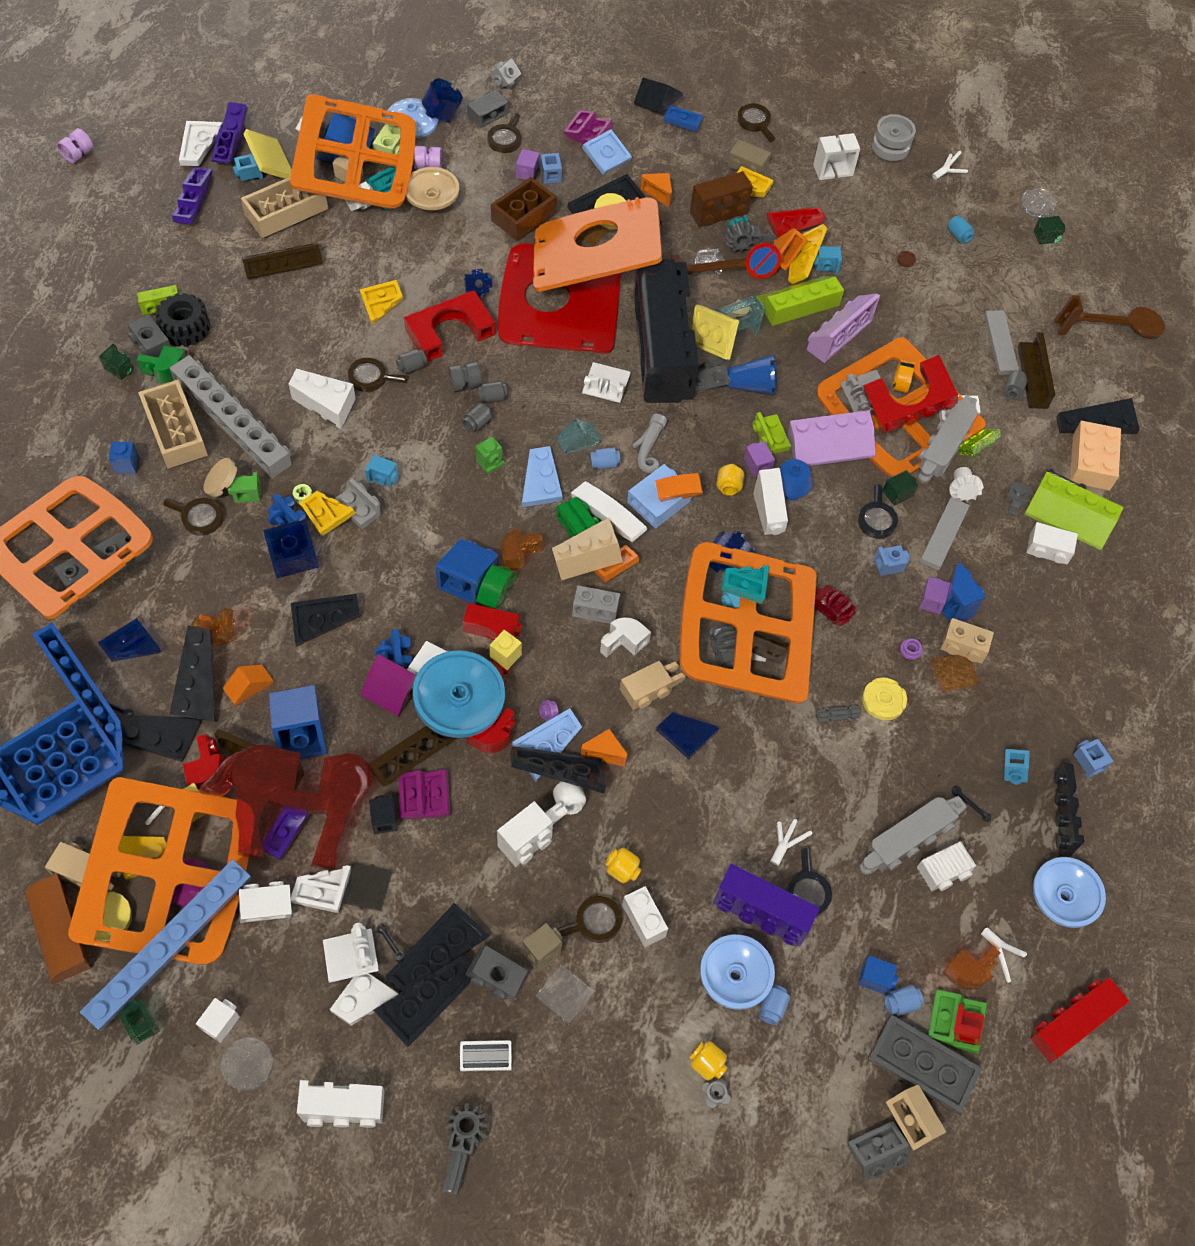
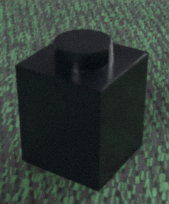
[369,795,398,834]

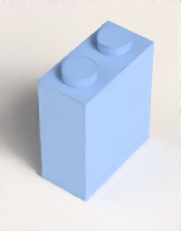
[627,464,692,529]

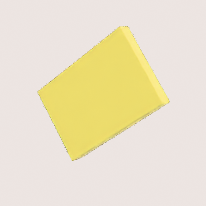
[244,129,292,179]
[690,305,739,360]

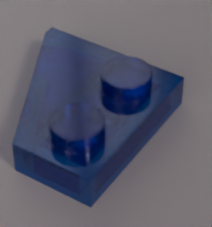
[98,618,162,662]
[656,712,719,759]

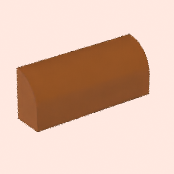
[24,874,91,985]

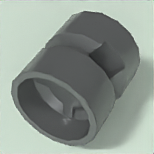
[448,361,481,392]

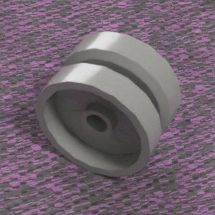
[872,114,916,161]

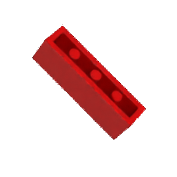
[1030,977,1130,1063]

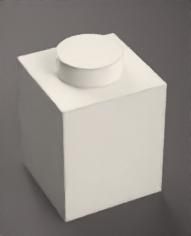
[196,998,240,1043]

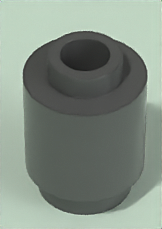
[396,349,427,374]
[1004,370,1027,399]
[477,380,508,403]
[462,403,492,432]

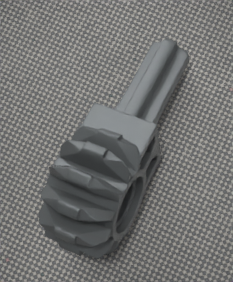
[724,220,780,252]
[710,623,744,695]
[443,1103,489,1195]

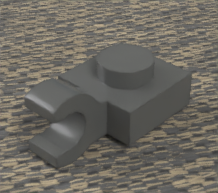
[1005,481,1032,516]

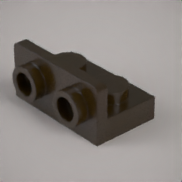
[752,631,789,664]

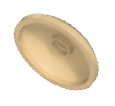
[405,167,459,210]

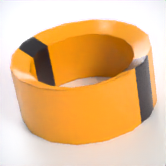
[893,360,914,393]

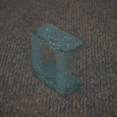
[714,295,765,335]

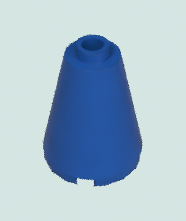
[728,355,777,395]

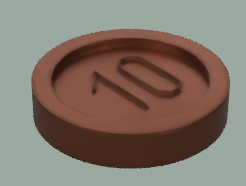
[897,251,916,267]

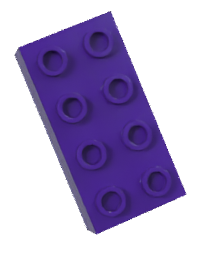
[713,864,820,947]

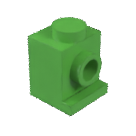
[475,437,505,474]
[228,472,260,503]

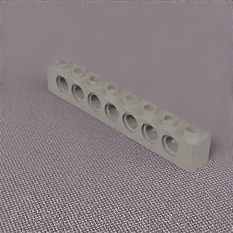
[170,355,292,479]

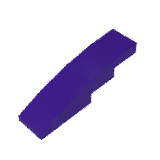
[172,167,212,224]

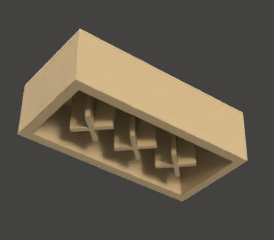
[241,177,328,238]
[138,380,208,469]

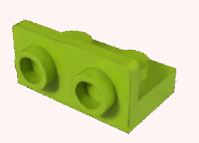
[137,285,178,315]
[753,412,791,454]

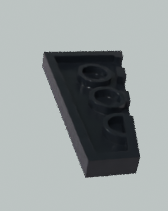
[567,174,646,214]
[1056,398,1140,434]
[170,625,217,722]
[116,714,202,762]
[510,746,606,793]
[1054,763,1085,857]
[385,903,489,992]
[372,955,471,1047]

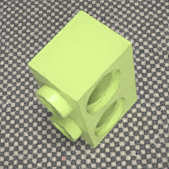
[373,124,400,154]

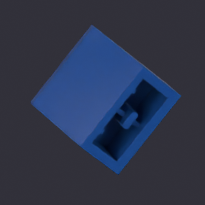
[942,563,986,622]

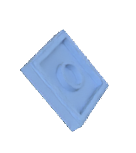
[582,129,632,175]

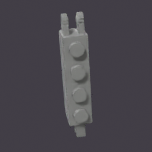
[918,395,978,484]
[859,796,967,876]

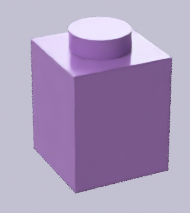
[516,149,539,180]
[744,441,775,477]
[919,577,950,614]

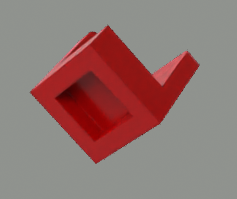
[954,1004,984,1046]

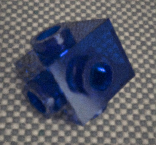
[464,269,492,297]

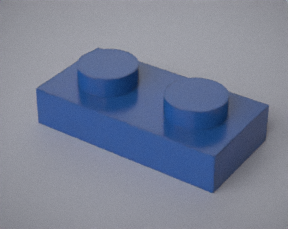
[664,105,703,132]

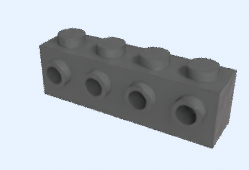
[54,530,150,597]

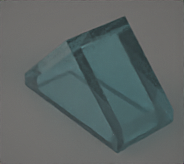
[557,419,602,454]

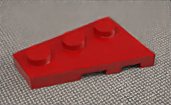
[766,207,825,237]

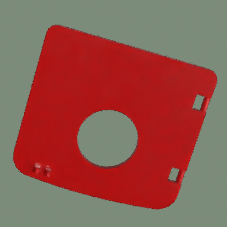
[498,243,621,354]

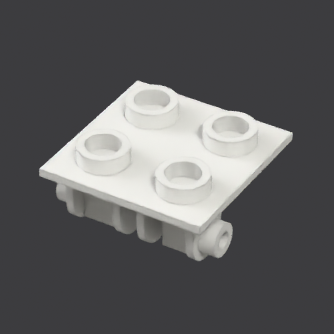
[582,362,631,403]
[323,923,379,983]

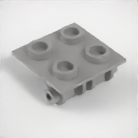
[840,370,881,412]

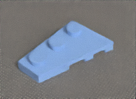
[522,446,563,507]
[512,709,582,782]

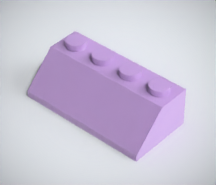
[807,293,880,363]
[788,410,875,466]

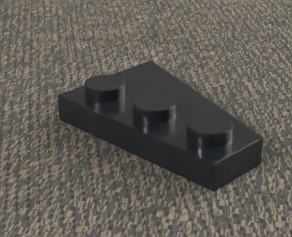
[291,594,360,647]

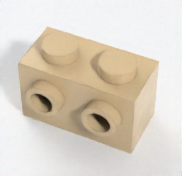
[940,618,994,664]
[886,1084,946,1151]

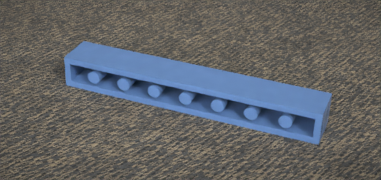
[80,859,251,1031]

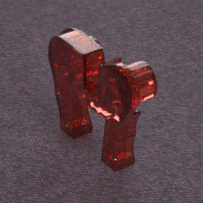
[199,745,373,870]

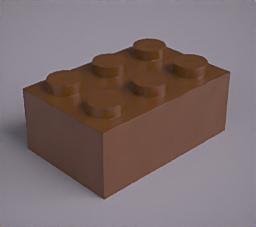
[690,171,753,228]
[491,177,557,241]

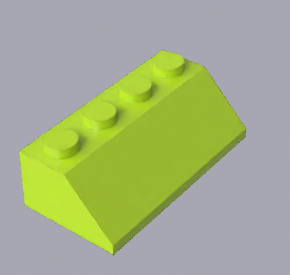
[756,276,844,326]
[1025,472,1124,550]

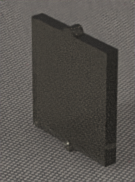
[342,863,392,912]

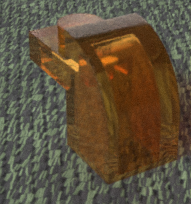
[501,529,543,570]
[191,608,235,645]
[942,946,1000,990]

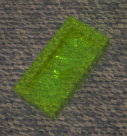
[958,428,1002,456]

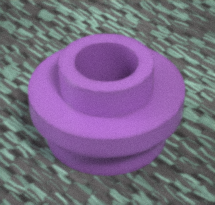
[900,638,922,660]
[539,699,558,722]

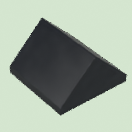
[634,77,683,113]

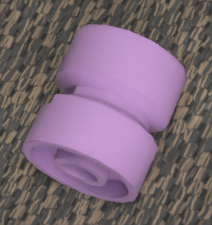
[57,128,94,164]
[414,146,442,170]

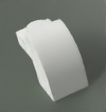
[600,618,651,658]

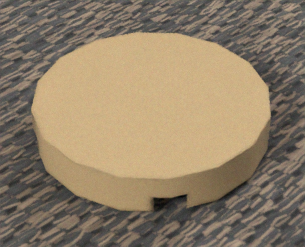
[204,458,237,497]

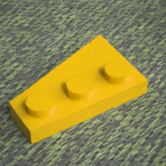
[788,224,827,285]

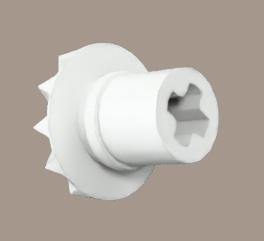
[949,467,983,503]

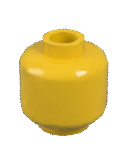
[716,464,744,496]
[605,848,641,883]
[689,1041,728,1081]

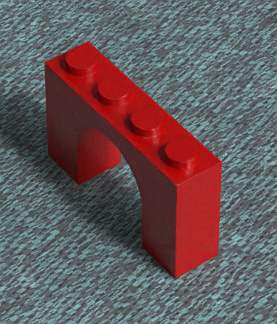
[404,290,495,362]
[863,355,958,433]
[463,603,523,687]

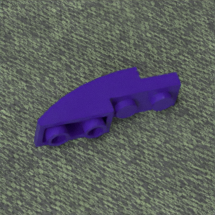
[211,102,248,164]

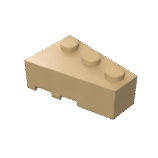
[552,518,623,580]

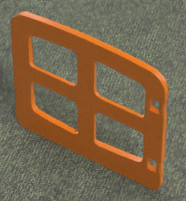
[290,94,416,208]
[817,337,986,479]
[0,476,153,619]
[680,542,817,704]
[68,777,254,965]

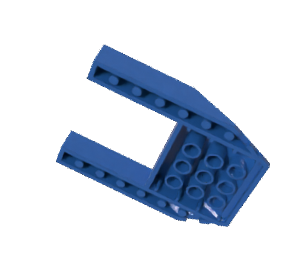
[0,622,124,825]

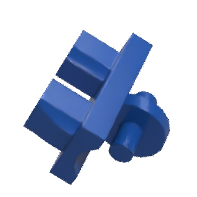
[268,494,306,535]
[375,629,412,669]

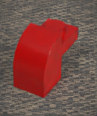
[467,708,516,753]
[183,734,227,789]

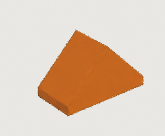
[640,173,672,207]
[774,228,808,271]
[223,665,274,706]
[581,729,627,767]

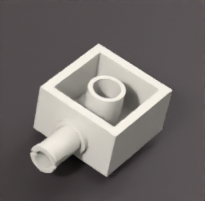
[497,801,568,867]

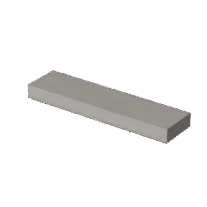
[984,310,1019,375]
[920,497,970,571]

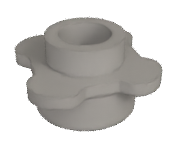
[702,1079,731,1108]

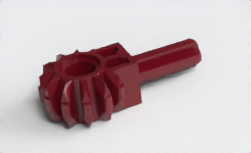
[814,585,856,626]

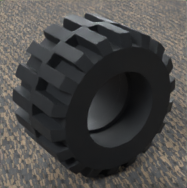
[155,293,210,347]

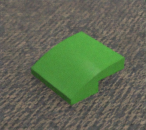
[928,990,987,1054]

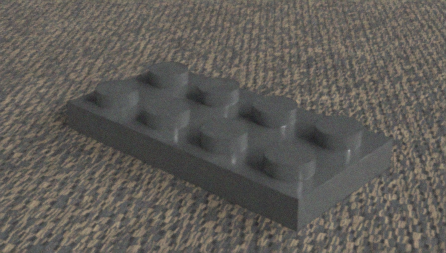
[868,1014,982,1115]

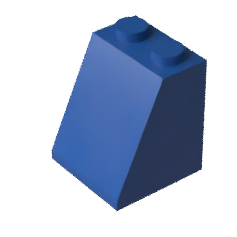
[315,113,376,162]
[435,538,499,605]
[269,685,327,760]

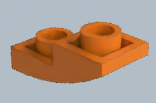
[655,473,703,502]

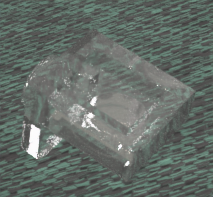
[693,249,725,275]

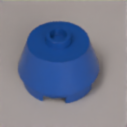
[779,459,813,501]

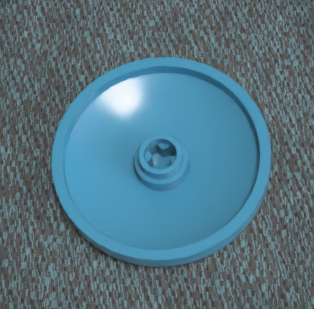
[413,650,505,738]

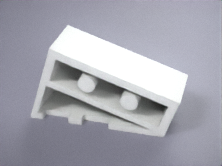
[289,369,356,429]
[297,1080,385,1128]

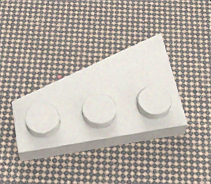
[179,121,223,166]

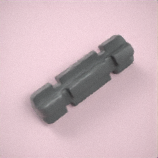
[816,705,860,723]

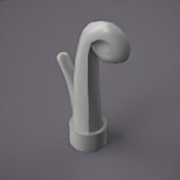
[632,413,667,473]

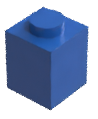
[109,442,139,473]
[857,956,899,995]

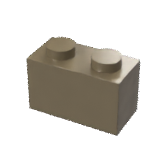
[727,140,771,175]
[523,923,563,974]

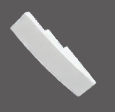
[571,481,647,542]

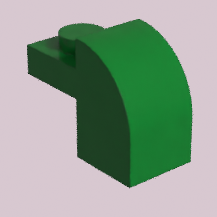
[137,346,186,383]
[476,565,518,609]

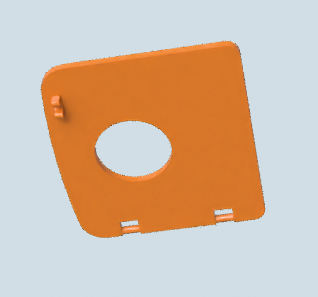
[533,197,662,292]

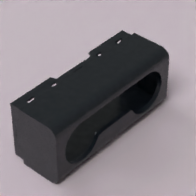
[633,259,699,403]

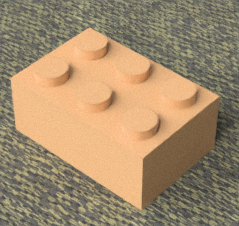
[1070,421,1121,491]

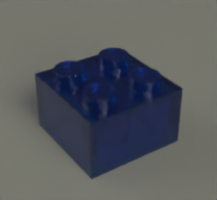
[263,519,319,578]

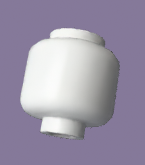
[553,781,586,815]

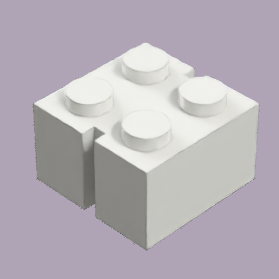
[813,133,860,180]

